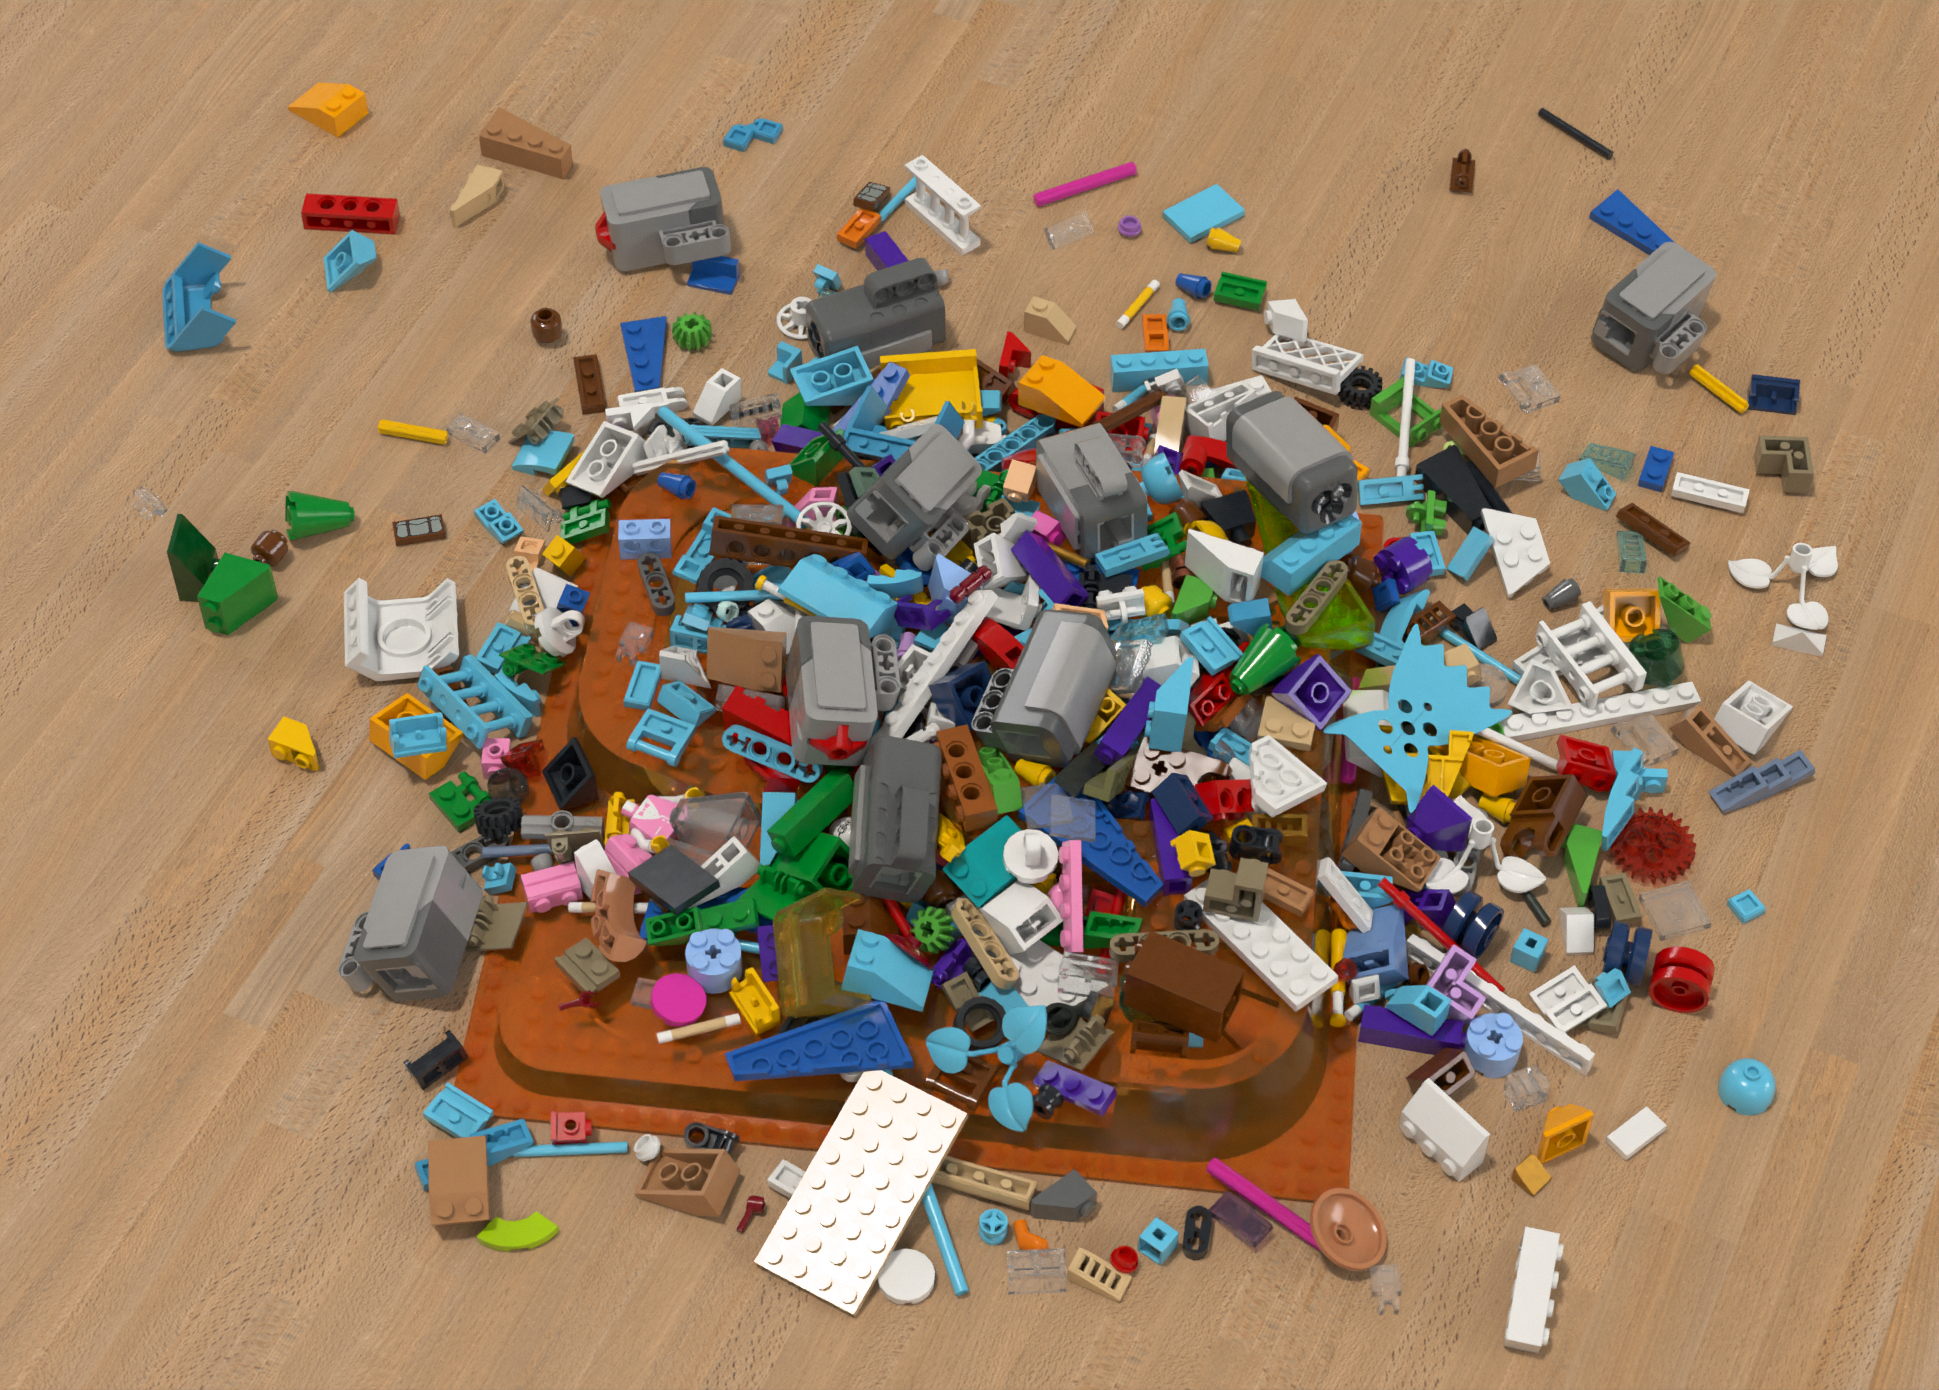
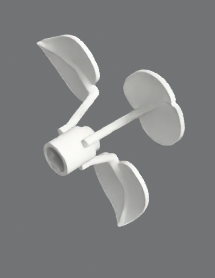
[1728,543,1838,630]
[1424,795,1546,894]

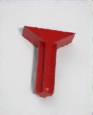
[743,757,801,793]

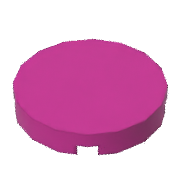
[650,973,706,1027]

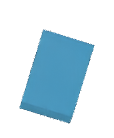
[1227,598,1273,637]

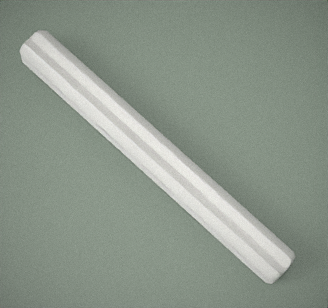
[632,440,730,475]

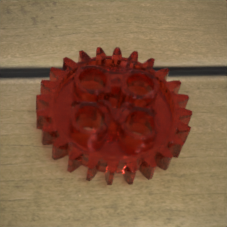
[1609,807,1696,884]

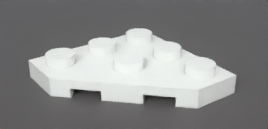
[1249,735,1327,817]

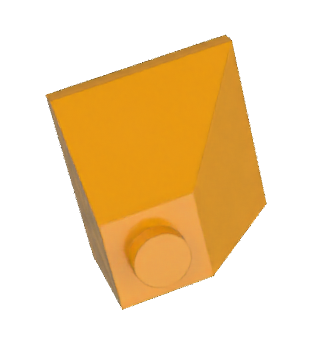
[1536,1103,1594,1164]

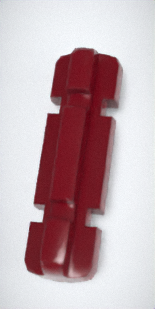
[949,565,992,604]

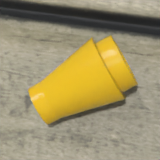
[1206,227,1241,253]
[1014,759,1056,791]
[1478,794,1516,824]

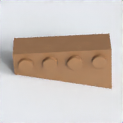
[479,107,573,179]
[1439,395,1539,488]

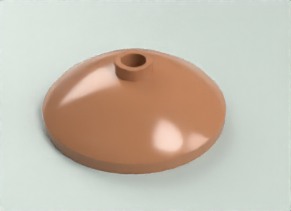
[1310,1188,1387,1271]

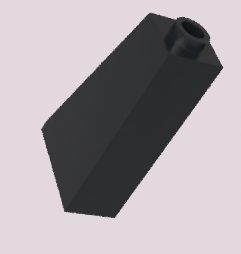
[1414,444,1491,535]

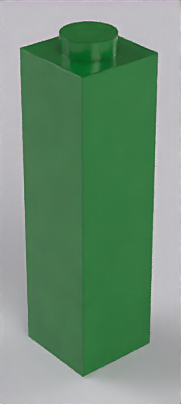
[767,770,854,857]

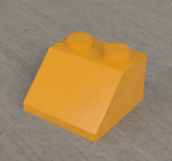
[1603,588,1661,642]

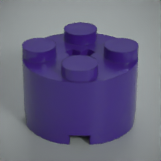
[1373,536,1433,595]

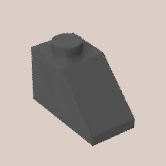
[1030,1169,1097,1222]

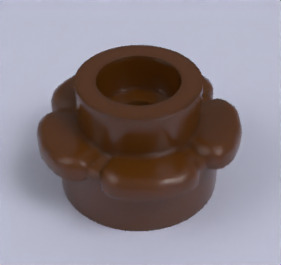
[1406,962,1429,986]

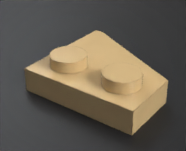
[1257,695,1315,751]

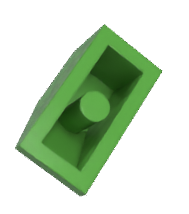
[1171,575,1219,625]

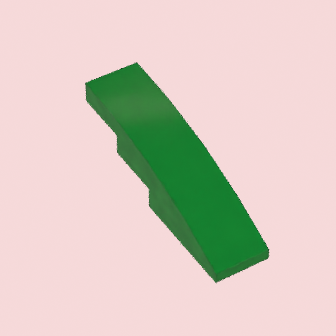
[1039,911,1144,949]

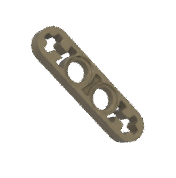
[1285,560,1348,635]
[1109,929,1219,963]

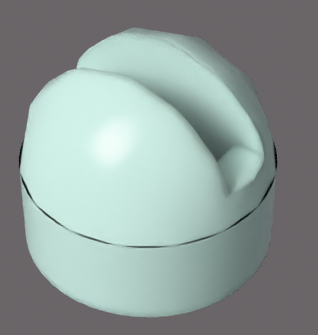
[716,601,739,622]

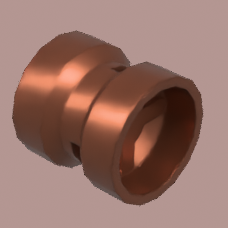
[1169,554,1197,590]

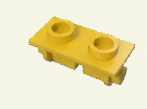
[605,792,635,845]

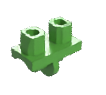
[1406,490,1447,536]

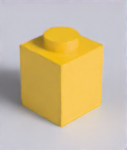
[542,535,586,577]

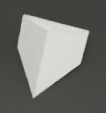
[659,646,712,689]
[1508,659,1574,714]

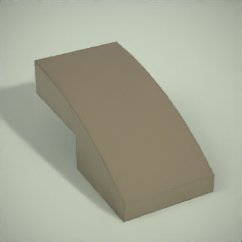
[941,972,995,1033]

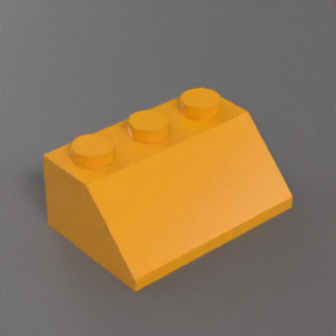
[369,693,463,780]

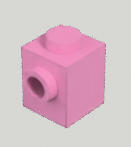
[481,738,512,780]

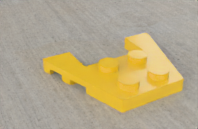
[1378,725,1474,805]

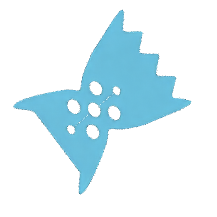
[1323,624,1512,813]

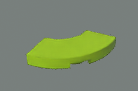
[477,1211,559,1252]

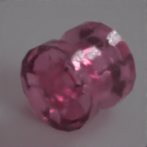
[756,416,780,442]

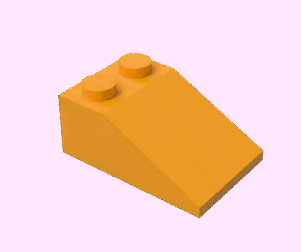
[288,82,368,138]
[1018,355,1106,428]
[1438,734,1531,797]

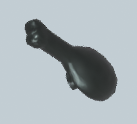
[1046,1002,1085,1035]

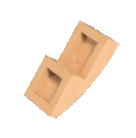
[507,537,545,584]

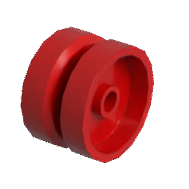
[1648,946,1715,1013]

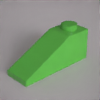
[1561,823,1602,907]

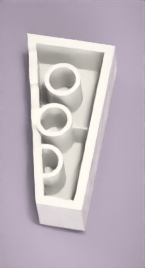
[1503,1227,1564,1353]

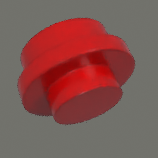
[1110,1245,1138,1273]

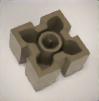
[962,497,1015,550]

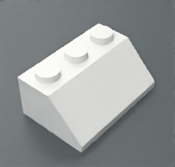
[1343,690,1403,777]
[1399,1078,1490,1182]

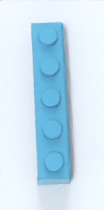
[684,425,762,449]

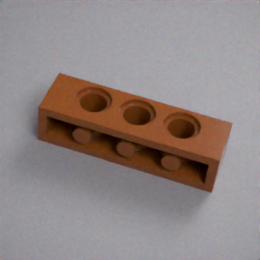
[932,725,998,832]

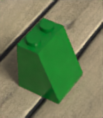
[197,552,278,635]
[771,832,853,912]

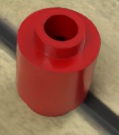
[1180,444,1208,477]

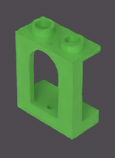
[1369,377,1443,447]

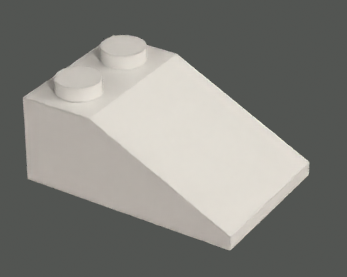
[566,421,647,498]
[1714,680,1793,755]

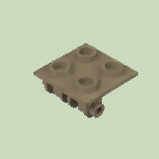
[508,398,564,445]
[545,828,605,865]
[467,895,528,952]
[1037,1015,1114,1072]

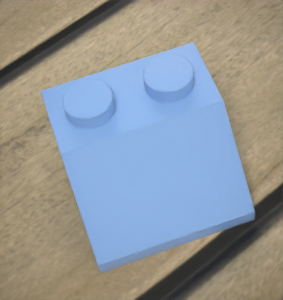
[928,554,981,625]

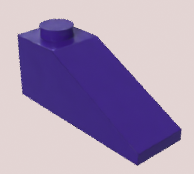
[1399,889,1457,930]

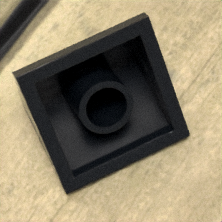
[542,737,599,811]

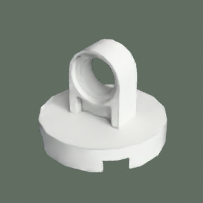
[534,607,585,657]
[1003,829,1058,884]

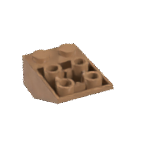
[1341,806,1441,892]

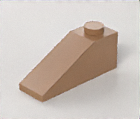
[1669,704,1751,777]

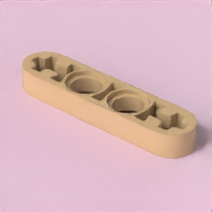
[506,556,544,633]
[951,898,1019,990]

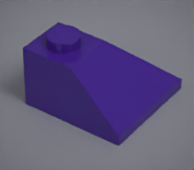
[1271,655,1352,730]
[1406,785,1472,852]

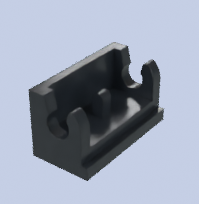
[403,1030,469,1090]

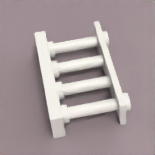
[905,155,981,256]
[1535,601,1647,710]

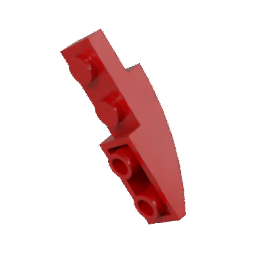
[970,617,1024,670]
[1188,642,1250,727]

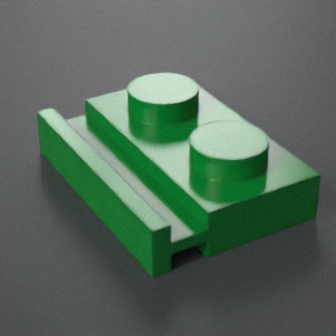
[1213,271,1267,311]

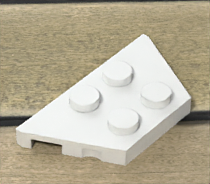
[1481,508,1550,599]

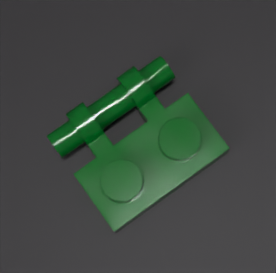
[560,499,611,544]
[1141,512,1187,572]
[429,771,492,833]

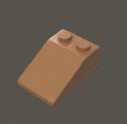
[707,627,787,692]
[428,1135,492,1227]
[634,1148,740,1216]

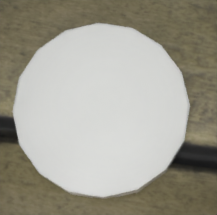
[877,1249,935,1305]

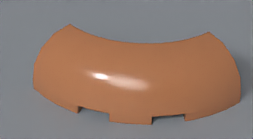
[591,869,647,962]

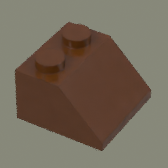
[842,891,898,955]

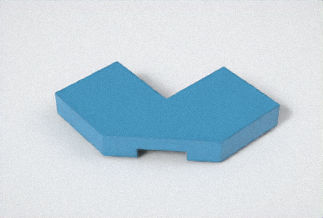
[723,118,783,152]

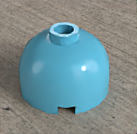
[1139,452,1185,504]
[1718,1058,1776,1116]

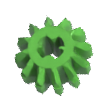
[672,312,712,351]
[908,907,957,954]

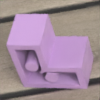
[1426,944,1486,1027]

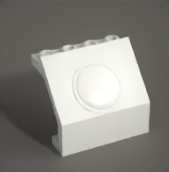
[344,578,459,681]

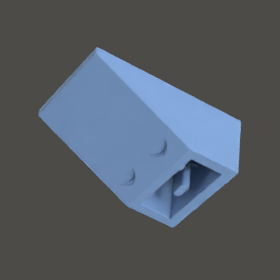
[1343,904,1409,986]

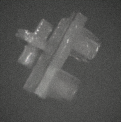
[1229,695,1265,742]

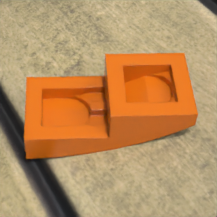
[1142,314,1169,353]

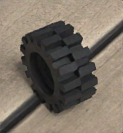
[1338,366,1383,410]
[473,796,523,838]

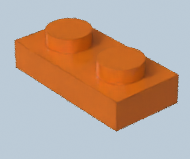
[837,208,881,249]

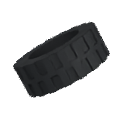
[697,558,754,615]

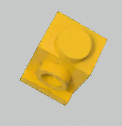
[1170,830,1216,877]

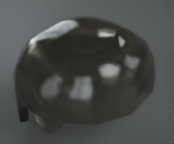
[487,767,530,803]

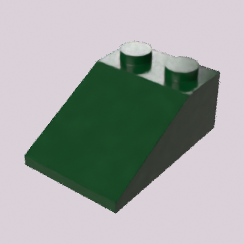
[167,514,220,602]

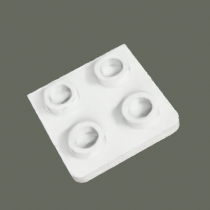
[980,575,1042,631]

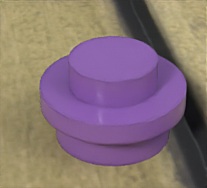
[1118,215,1141,237]

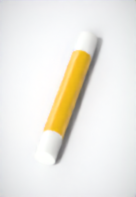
[1115,280,1160,329]

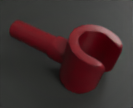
[559,991,600,1011]
[736,1195,765,1233]

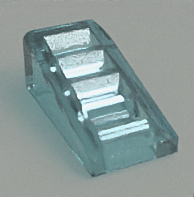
[1579,443,1636,480]
[1616,531,1647,573]
[1111,614,1169,644]

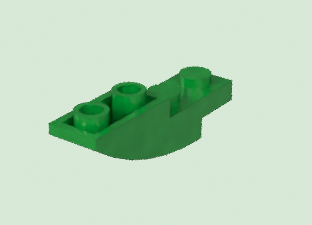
[645,897,759,946]

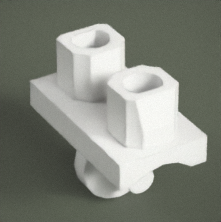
[1096,586,1146,624]

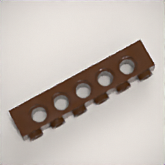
[709,515,868,568]

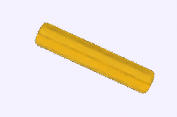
[1689,364,1749,414]
[378,419,448,445]

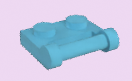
[626,708,696,767]

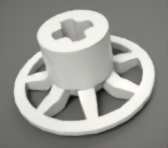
[777,297,812,340]
[796,502,852,536]

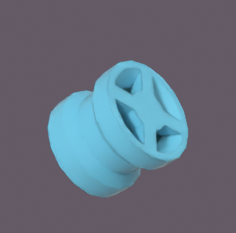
[979,1209,1008,1245]

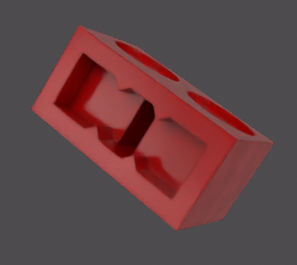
[1195,779,1255,821]

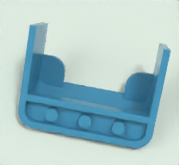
[162,242,236,352]
[844,385,965,461]

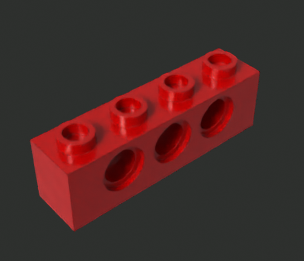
[301,193,400,235]

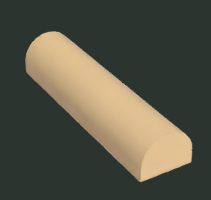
[931,1156,1037,1211]

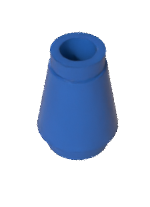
[1175,273,1212,299]
[657,472,696,500]

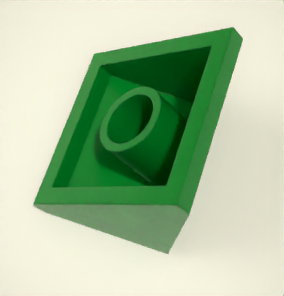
[780,392,830,432]
[789,428,844,487]

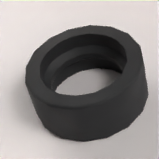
[953,996,1006,1051]

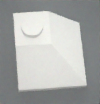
[747,599,795,658]

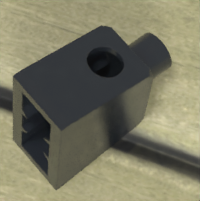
[1200,490,1256,548]

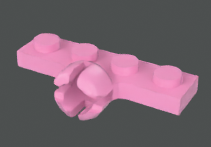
[1048,840,1083,953]

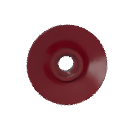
[884,933,931,968]

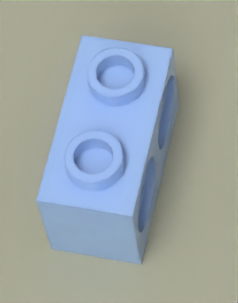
[618,519,672,560]

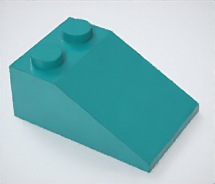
[942,815,1022,908]

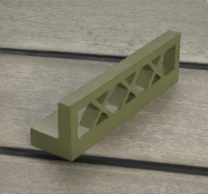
[1083,744,1141,802]

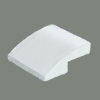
[509,567,578,616]
[1529,965,1607,1033]

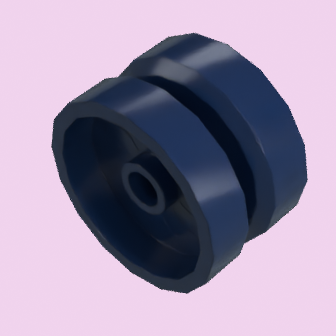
[1442,890,1504,959]
[1602,921,1653,988]

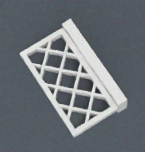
[1252,334,1364,395]

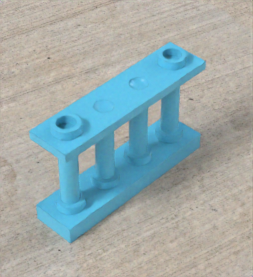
[417,654,533,749]

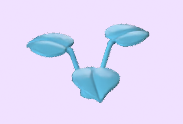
[926,1005,1047,1132]

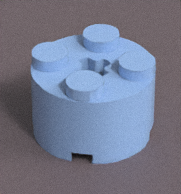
[685,929,743,994]
[1463,1013,1523,1078]

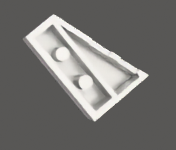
[1184,381,1257,441]

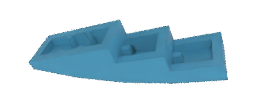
[414,1118,533,1191]

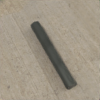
[1520,890,1551,927]

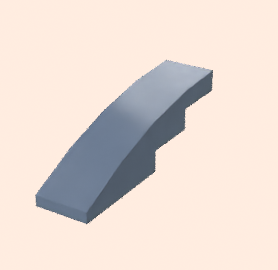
[1709,749,1815,813]

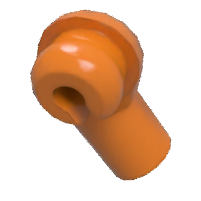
[1327,895,1358,931]
[1013,1219,1048,1254]

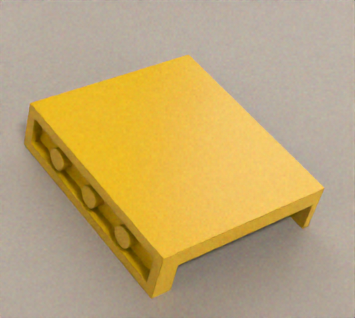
[880,349,983,430]

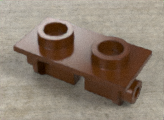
[1449,149,1475,193]

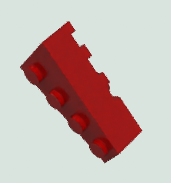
[722,685,826,775]

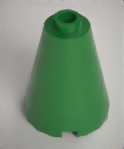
[285,491,355,541]
[1229,624,1301,695]

